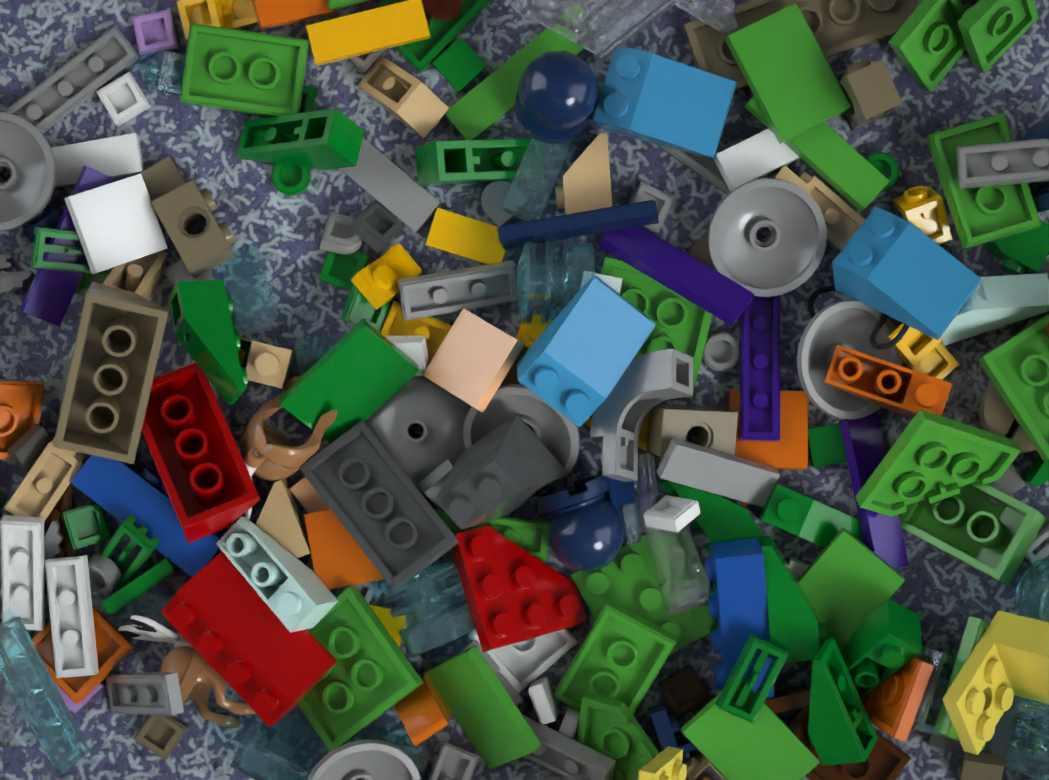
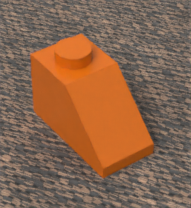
[394,673,451,746]

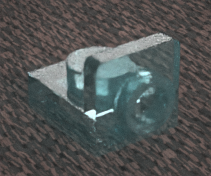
[144,50,186,97]

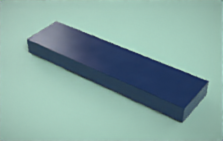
[497,200,659,249]

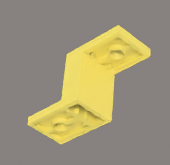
[942,610,1049,755]

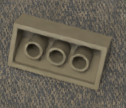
[53,282,169,464]

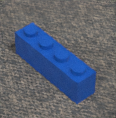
[70,455,226,577]
[704,537,774,699]

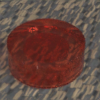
[423,0,462,21]

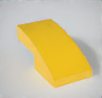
[176,0,258,40]
[888,323,959,380]

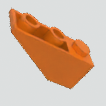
[824,345,952,419]

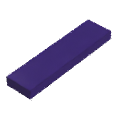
[20,165,118,327]
[599,226,754,326]
[739,295,781,442]
[839,412,909,569]

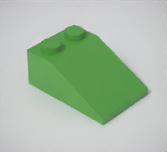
[899,480,1046,587]

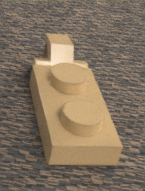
[773,165,865,253]
[3,436,86,522]

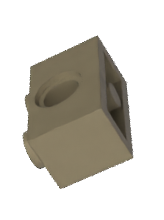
[839,58,903,130]
[151,180,236,278]
[647,404,738,462]

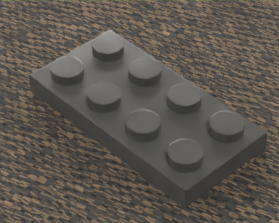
[299,420,459,592]

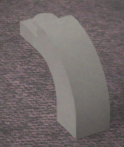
[590,349,693,482]

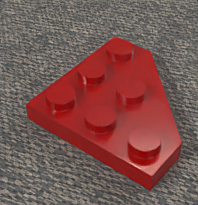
[451,526,588,653]

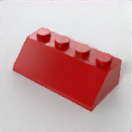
[141,362,260,544]
[160,552,338,727]

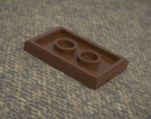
[787,706,911,780]

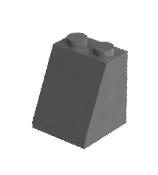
[435,415,568,530]

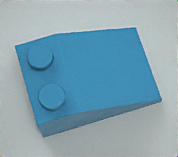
[593,44,737,159]
[832,207,981,340]
[516,275,656,427]

